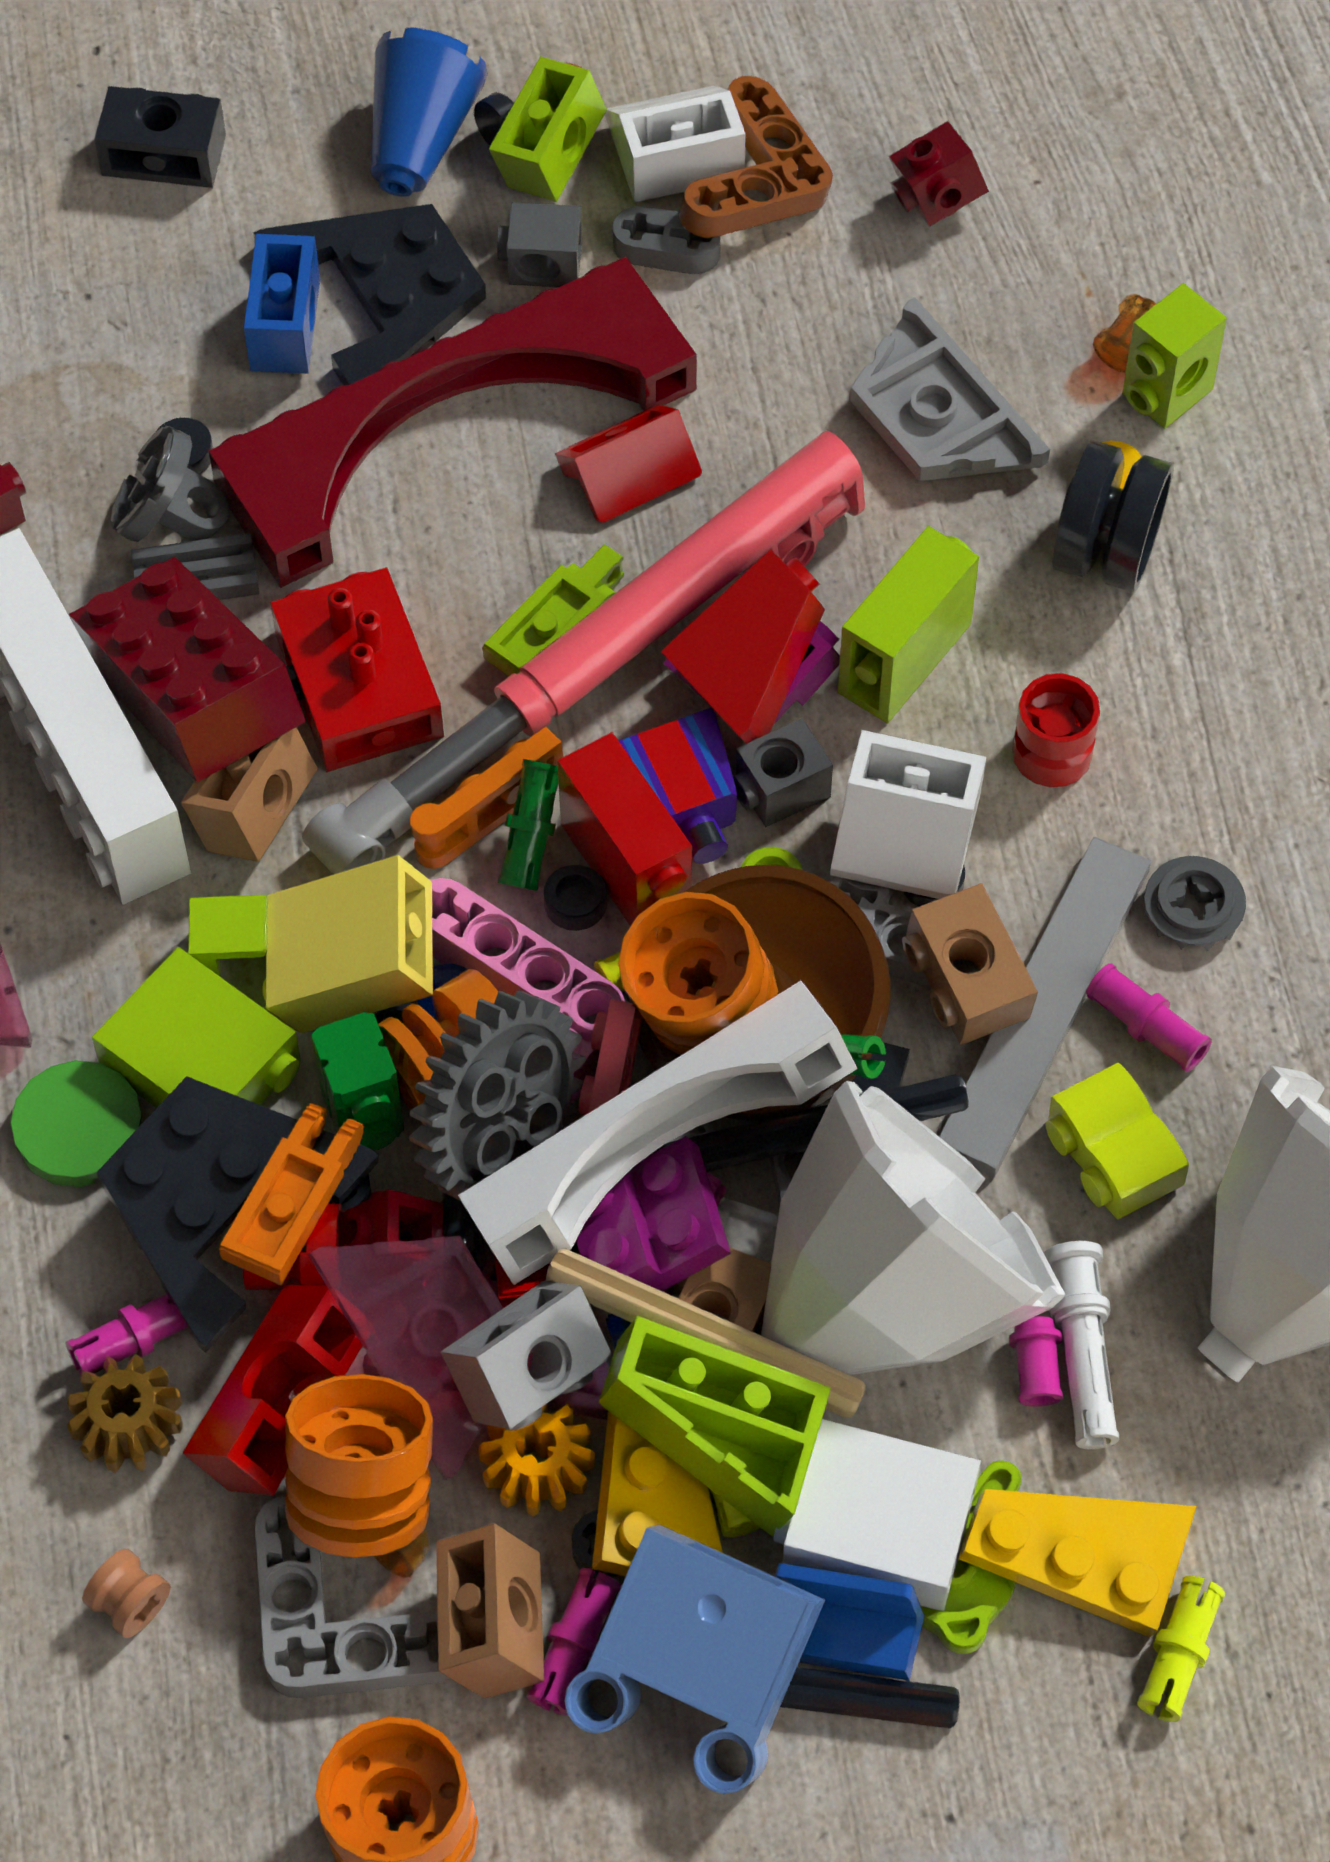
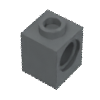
[497,202,582,287]
[733,718,833,827]

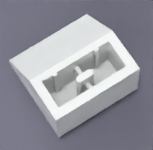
[605,86,745,202]
[830,730,986,899]

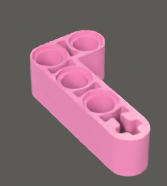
[431,878,625,1103]

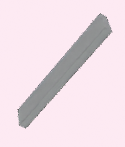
[939,837,1151,1178]

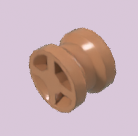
[82,1549,171,1638]

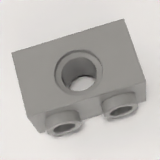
[441,1281,613,1430]

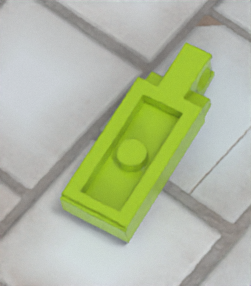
[482,544,624,676]

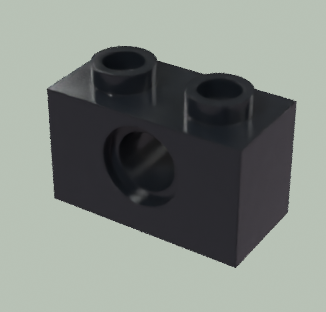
[94,86,226,188]

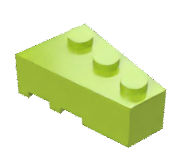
[598,1316,831,1536]

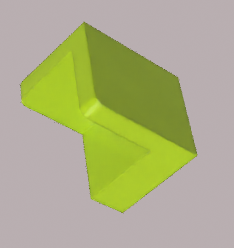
[189,895,267,977]

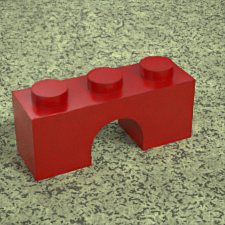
[182,1285,375,1496]

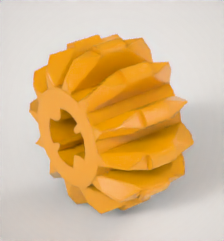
[478,1404,595,1517]

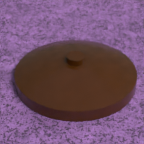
[629,865,891,1121]

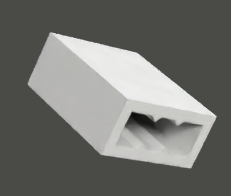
[773,1419,981,1611]

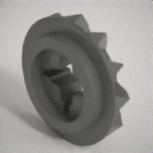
[1144,856,1246,951]

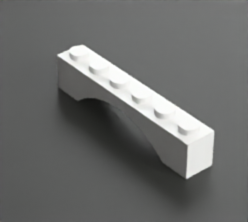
[458,981,857,1285]

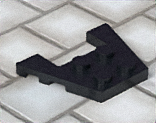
[253,204,486,385]
[97,1076,379,1353]

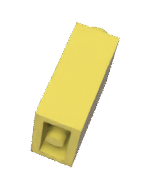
[262,855,433,1033]

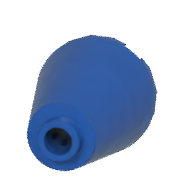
[371,28,488,197]

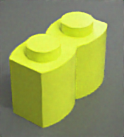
[1045,1063,1189,1219]

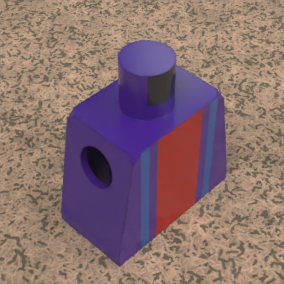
[619,707,737,864]

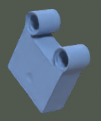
[565,1525,825,1794]

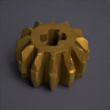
[67,1354,183,1474]

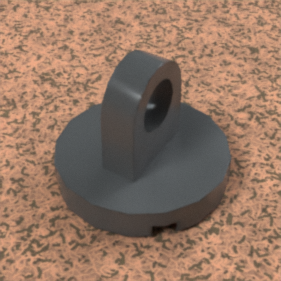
[111,426,229,542]

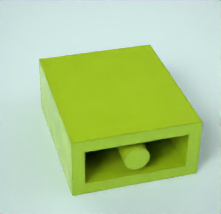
[838,526,979,724]
[92,947,301,1108]

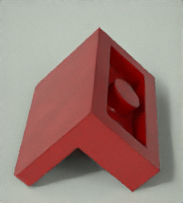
[555,404,702,522]

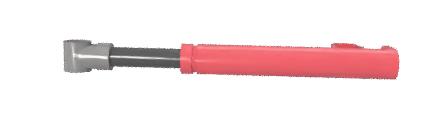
[302,430,865,875]

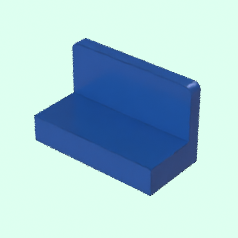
[774,1563,924,1681]

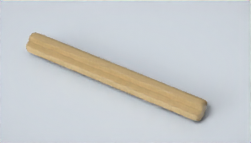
[546,1248,865,1418]

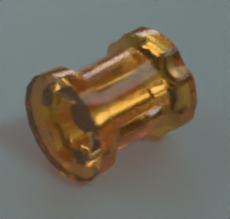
[1093,294,1156,373]

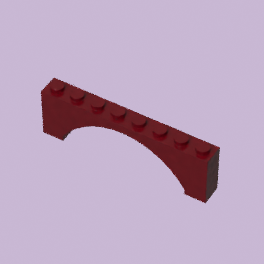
[208,256,697,588]

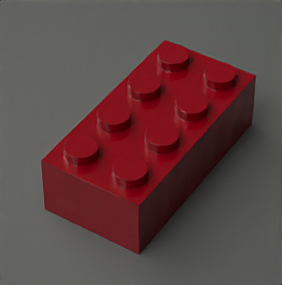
[68,556,306,783]

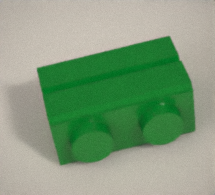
[311,1012,404,1151]

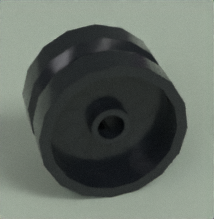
[1052,440,1174,593]

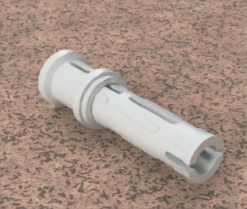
[1044,1241,1120,1449]

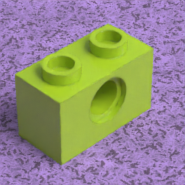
[489,56,607,202]
[1122,283,1227,429]

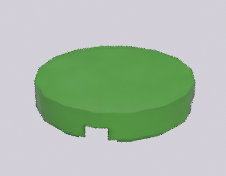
[10,1060,143,1187]

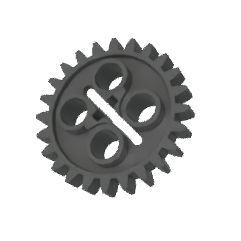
[409,990,586,1202]

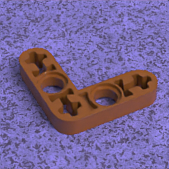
[679,76,833,238]

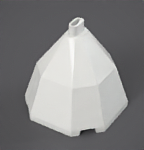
[1198,1066,1330,1382]
[761,1081,1065,1375]

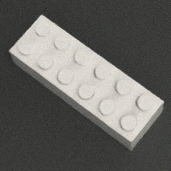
[0,528,191,905]

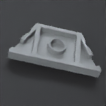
[850,297,1050,481]

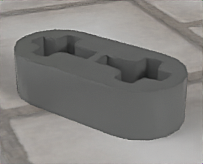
[613,206,721,274]

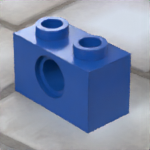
[244,234,320,374]

